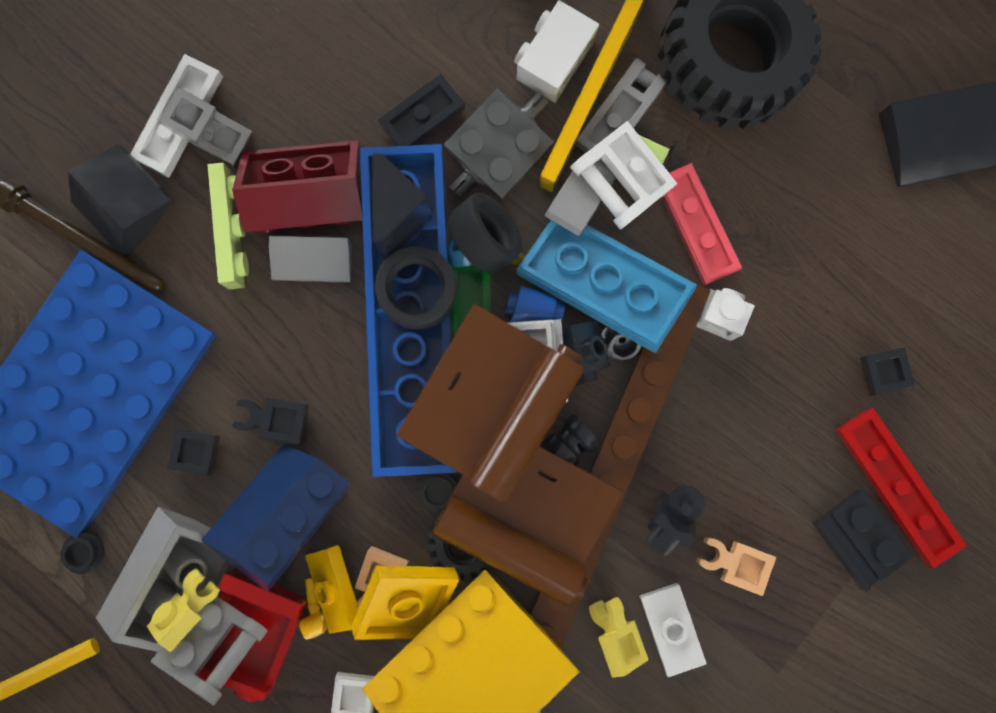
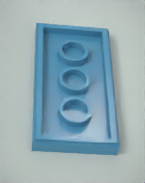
[517,220,697,354]

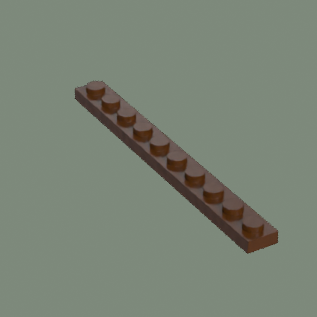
[530,285,711,649]

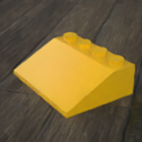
[362,570,580,713]

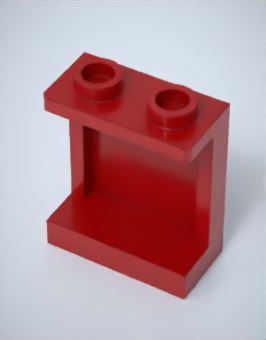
[197,568,308,702]

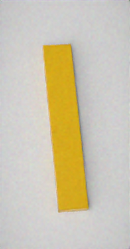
[539,0,646,193]

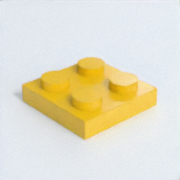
[351,565,460,640]

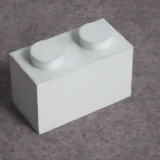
[514,0,599,103]

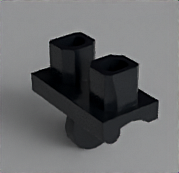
[646,485,705,557]

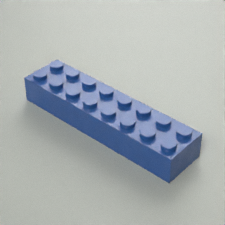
[360,144,457,477]

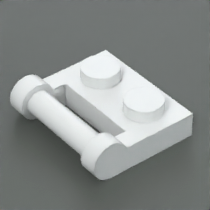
[570,121,677,230]

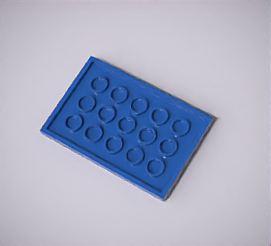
[0,250,217,538]

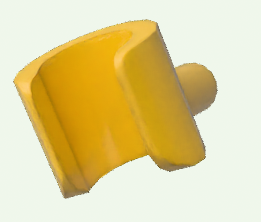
[299,578,327,640]

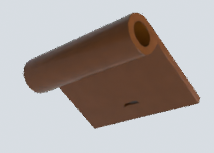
[396,303,585,502]
[432,446,623,606]

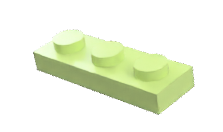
[207,163,249,290]

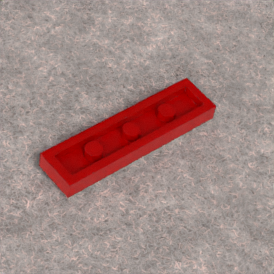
[835,408,967,568]

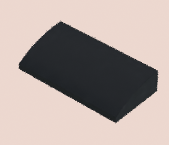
[878,81,996,187]

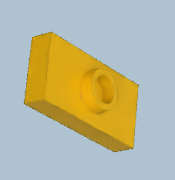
[305,545,359,634]

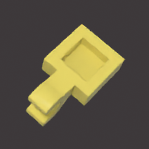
[147,569,220,653]
[589,597,649,678]

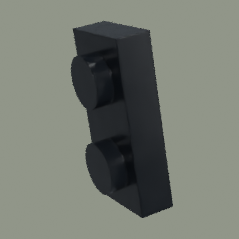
[378,74,465,146]

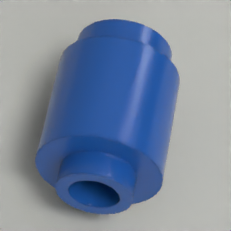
[504,286,565,322]

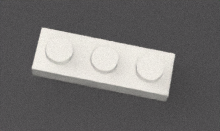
[130,54,223,178]

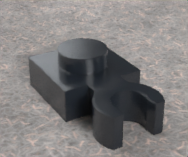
[233,398,309,444]

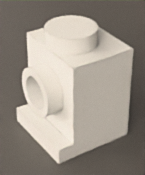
[696,288,755,341]

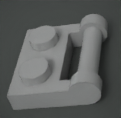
[150,596,268,706]

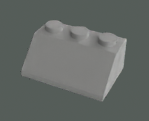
[96,507,235,652]

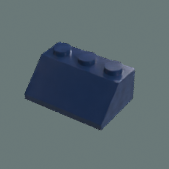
[201,444,350,592]

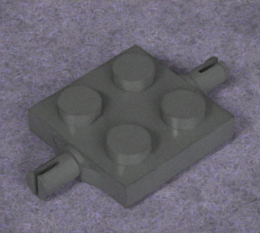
[444,89,554,201]

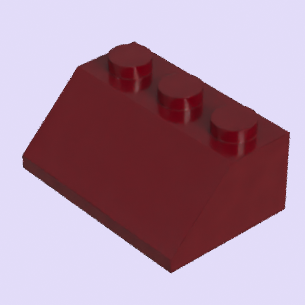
[232,140,363,233]

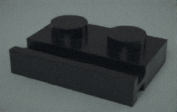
[812,489,914,591]

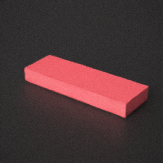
[661,163,742,286]

